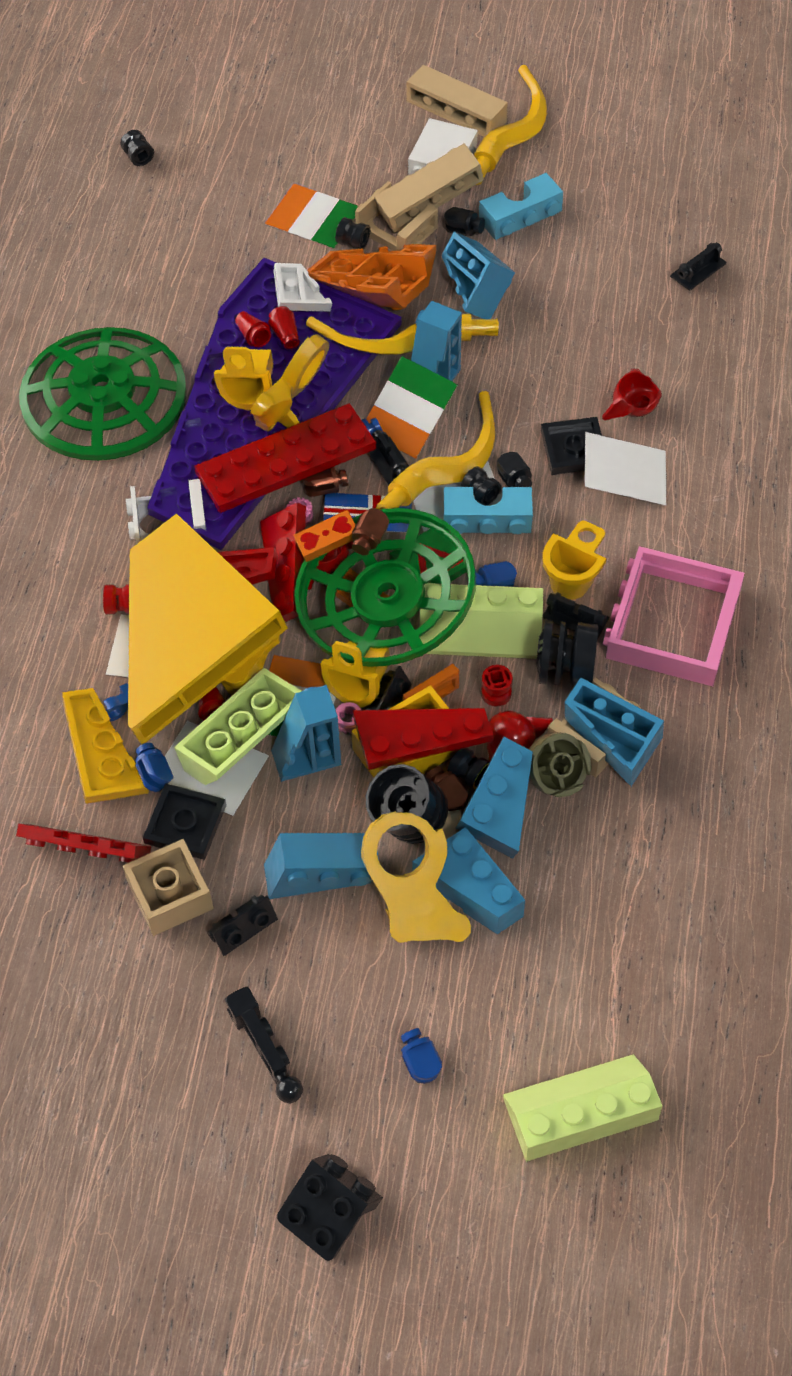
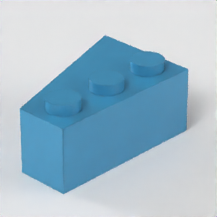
[441,232,515,319]
[411,301,462,382]
[564,678,664,787]
[271,685,342,782]
[455,737,533,859]
[412,827,525,934]
[264,833,379,899]

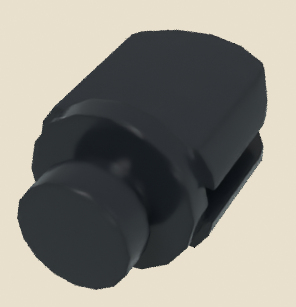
[444,207,485,236]
[497,452,532,487]

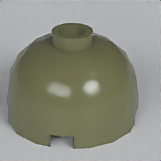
[529,732,591,797]

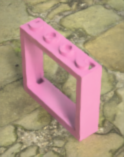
[602,546,745,687]

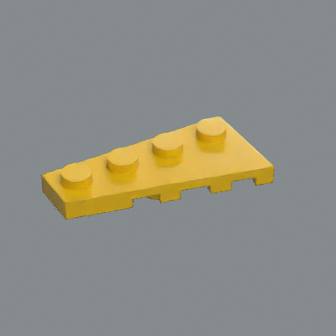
[62,688,149,804]

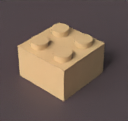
[122,839,214,936]

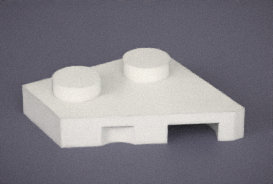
[273,263,332,312]

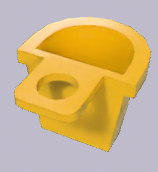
[214,347,273,410]
[542,520,607,600]
[320,641,390,707]

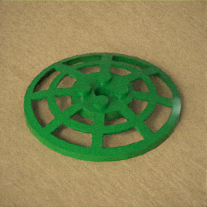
[19,327,187,461]
[295,508,477,667]

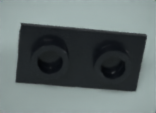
[670,242,727,291]
[368,430,409,486]
[542,592,609,640]
[366,666,412,710]
[207,895,278,956]

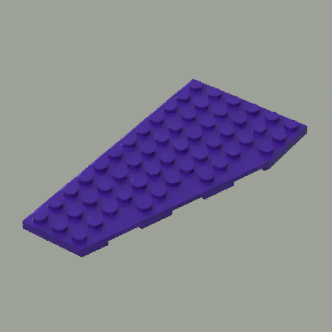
[147,258,402,550]

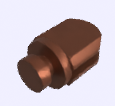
[303,467,348,497]
[352,508,389,555]
[426,766,468,811]

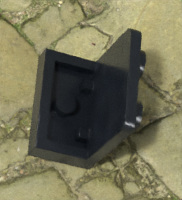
[277,1154,383,1261]

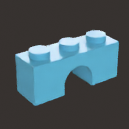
[479,172,563,240]
[444,487,533,534]

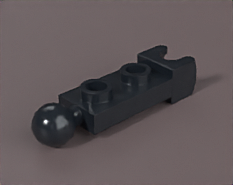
[224,986,303,1104]

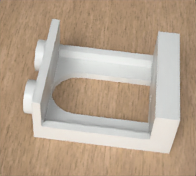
[126,479,206,544]

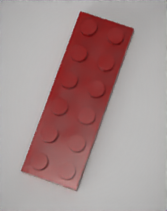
[194,403,376,513]

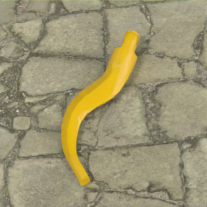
[474,65,547,185]
[306,314,499,354]
[376,391,495,510]

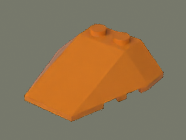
[307,244,437,310]

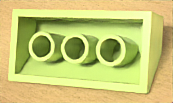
[419,583,543,659]
[174,668,302,785]
[503,1054,662,1162]

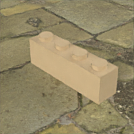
[406,65,508,137]
[374,143,484,234]

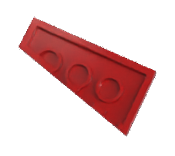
[260,502,306,622]
[16,823,151,863]

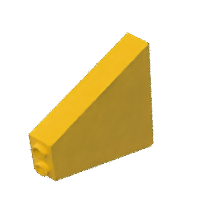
[128,513,288,744]

